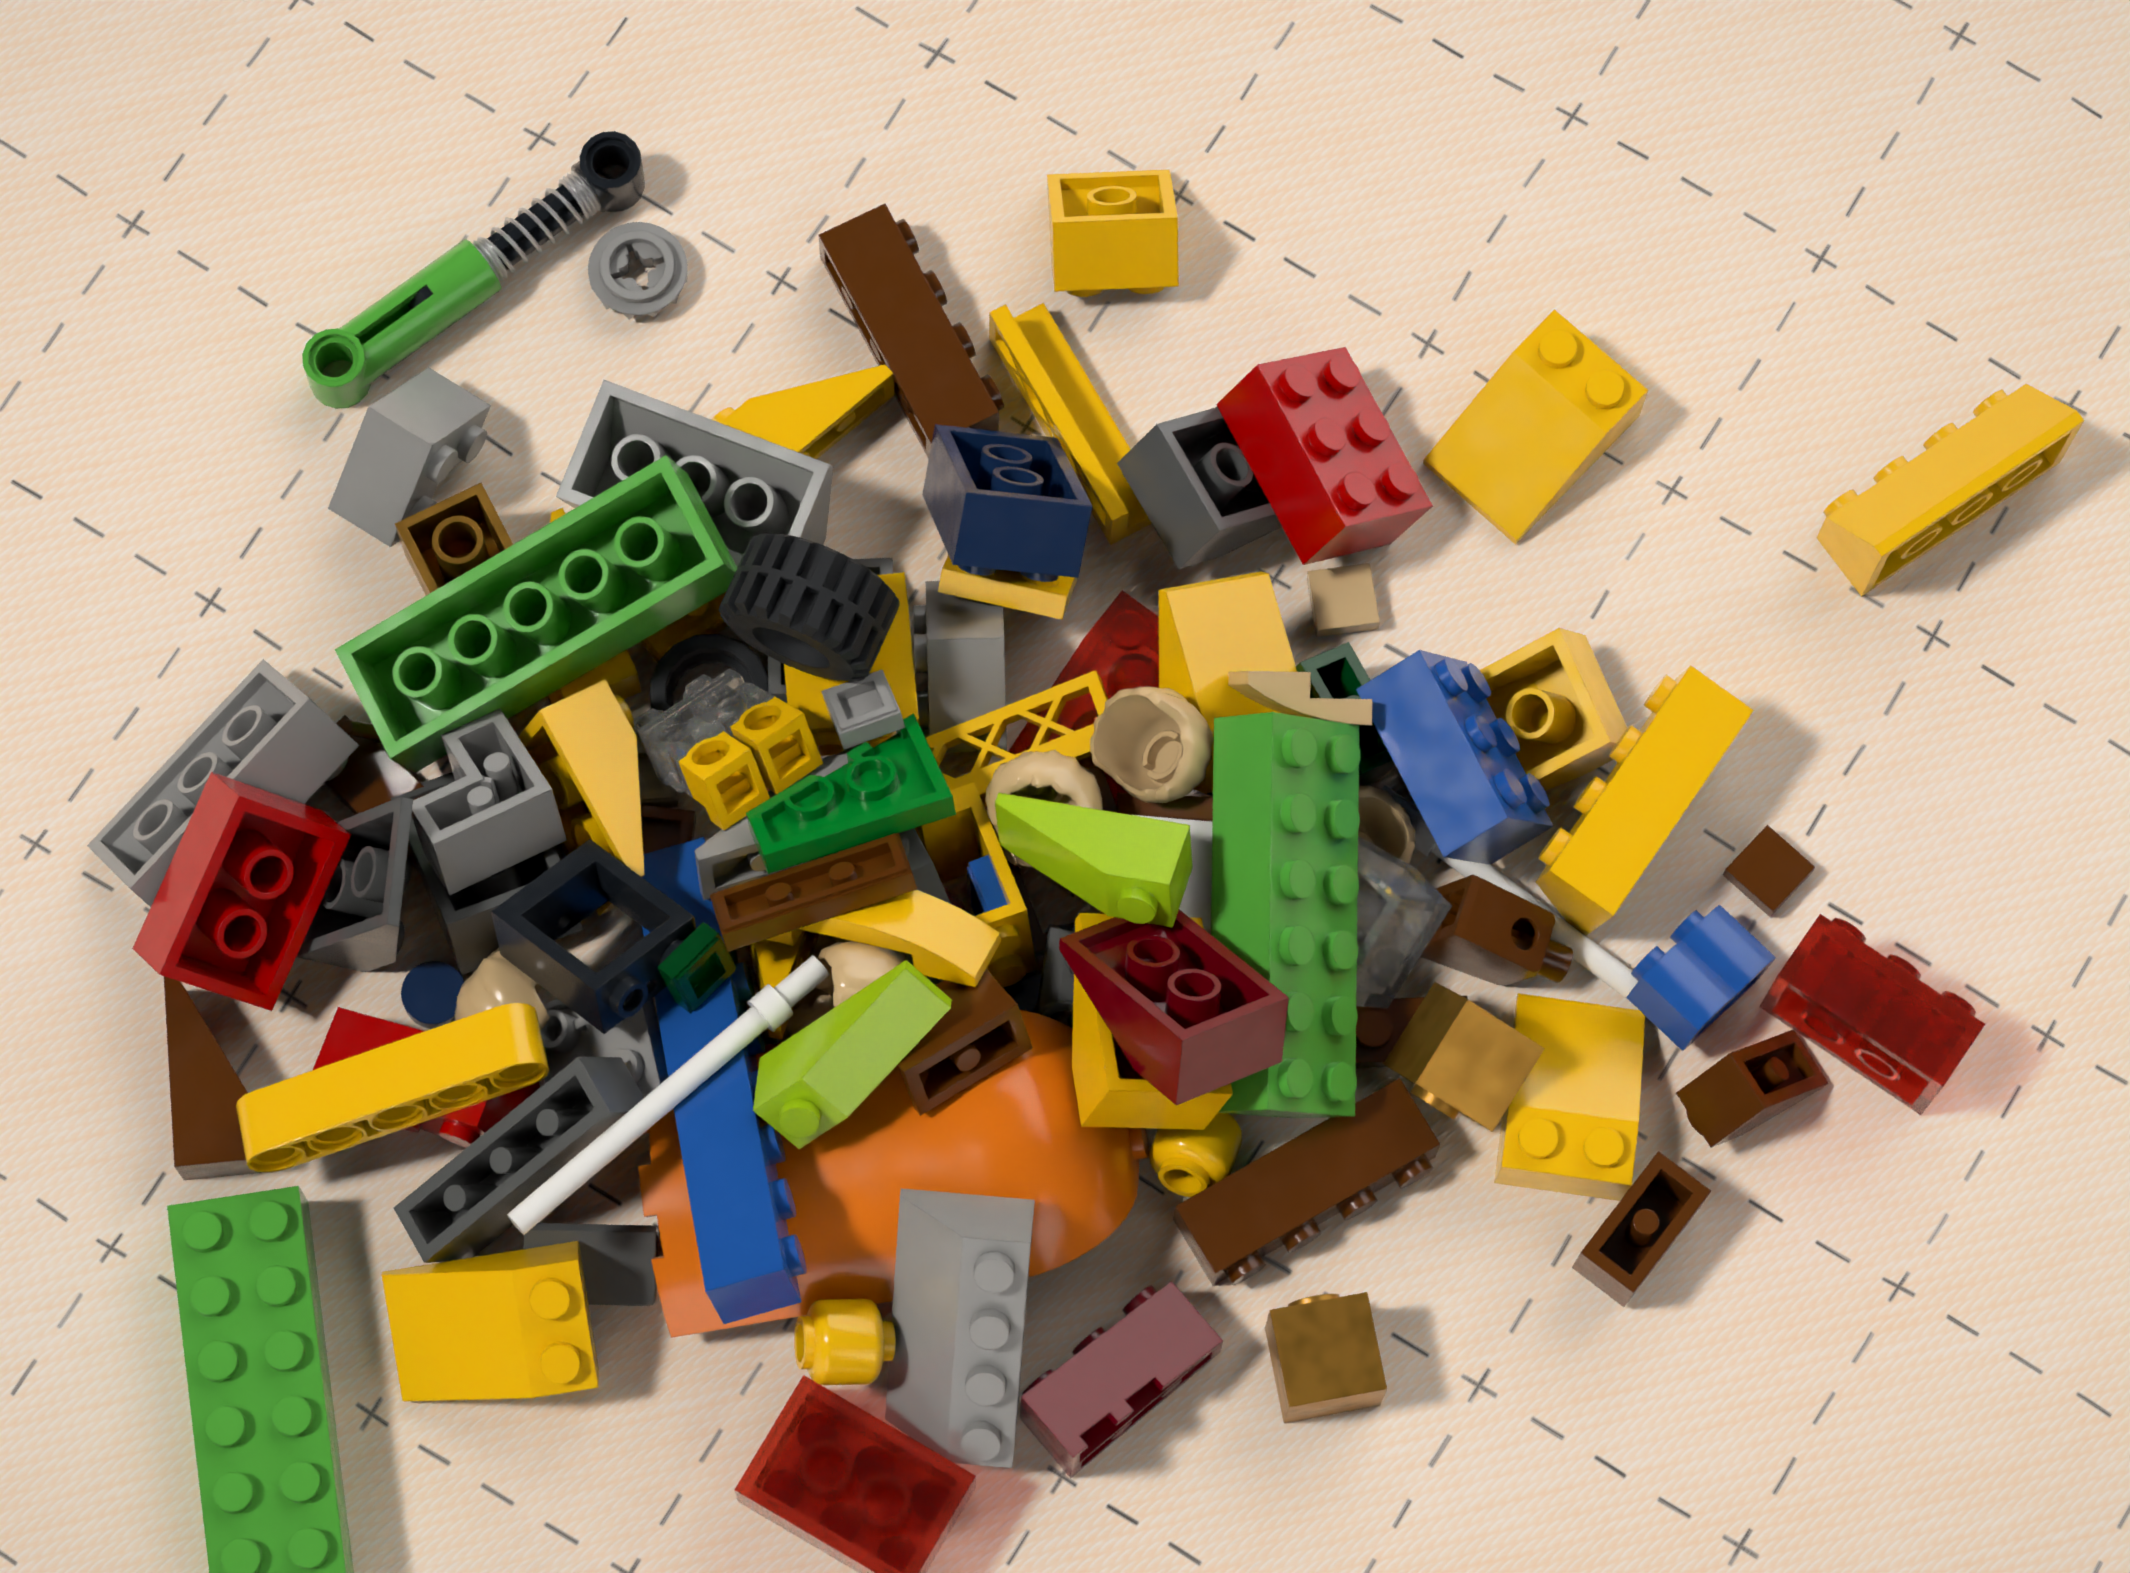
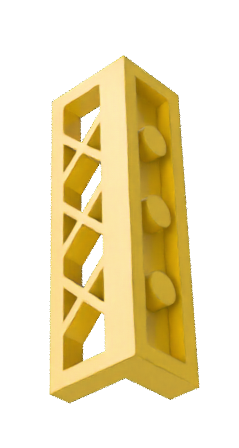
[989,303,1152,545]
[915,670,1108,838]

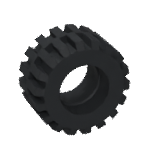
[719,533,900,681]

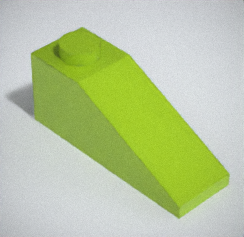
[995,793,1193,927]
[753,960,952,1149]

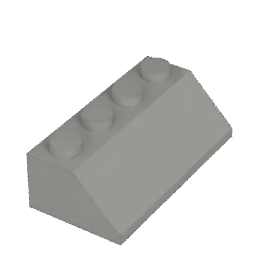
[556,380,833,568]
[87,659,359,907]
[885,1188,1035,1468]

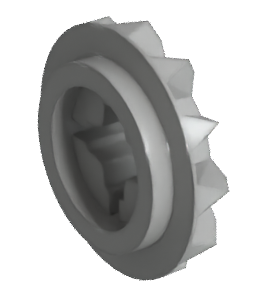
[588,222,687,320]

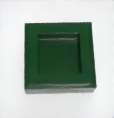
[657,922,736,1014]

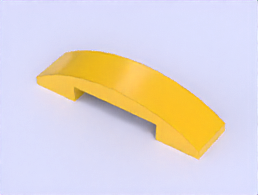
[766,890,1001,987]

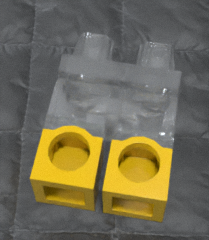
[634,668,823,831]

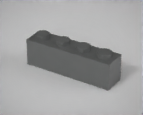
[394,1057,644,1263]

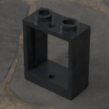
[491,839,696,1034]

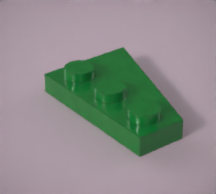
[746,713,956,874]

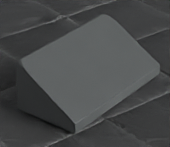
[524,1223,658,1306]

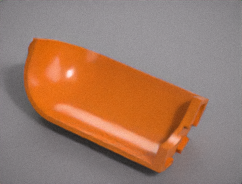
[638,1010,1149,1338]

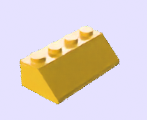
[1816,384,2084,597]
[1535,665,1754,936]

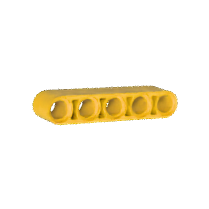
[236,1003,549,1172]

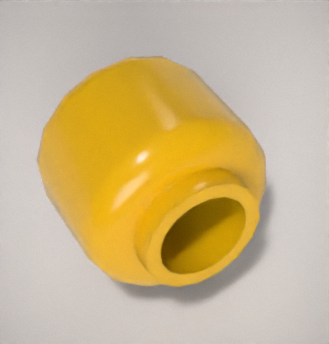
[1149,1113,1242,1197]
[794,1299,896,1385]

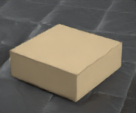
[1307,563,1380,637]

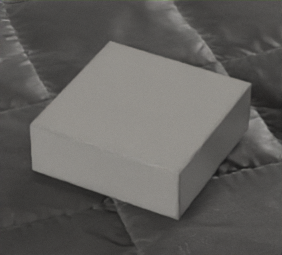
[821,669,905,750]

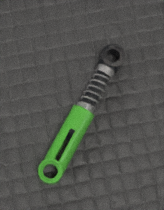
[302,131,645,409]

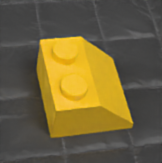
[1047,169,1179,297]

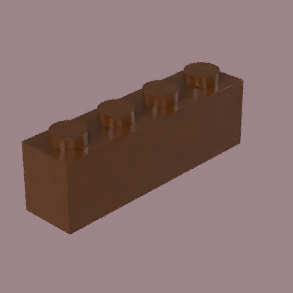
[818,204,1004,459]
[1173,1078,1440,1286]

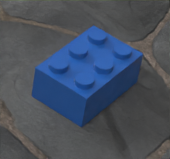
[1356,650,1553,865]

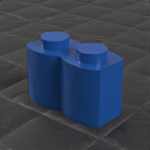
[1626,905,1776,1051]

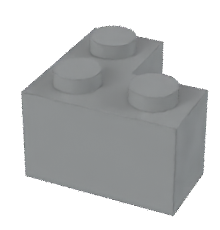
[328,367,491,547]
[913,581,1007,753]
[412,708,567,895]

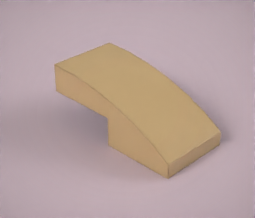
[1228,671,1372,725]

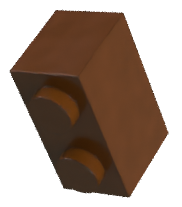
[1572,1151,1711,1307]

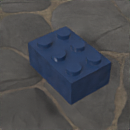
[922,424,1092,582]

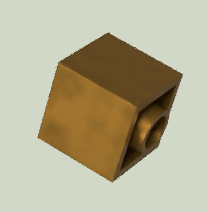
[395,483,513,596]
[1383,982,1545,1132]
[1265,1292,1387,1423]

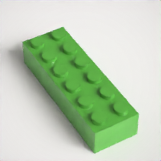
[335,455,737,773]
[1211,712,1360,1118]
[167,1186,354,1573]

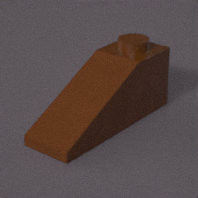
[164,976,262,1180]

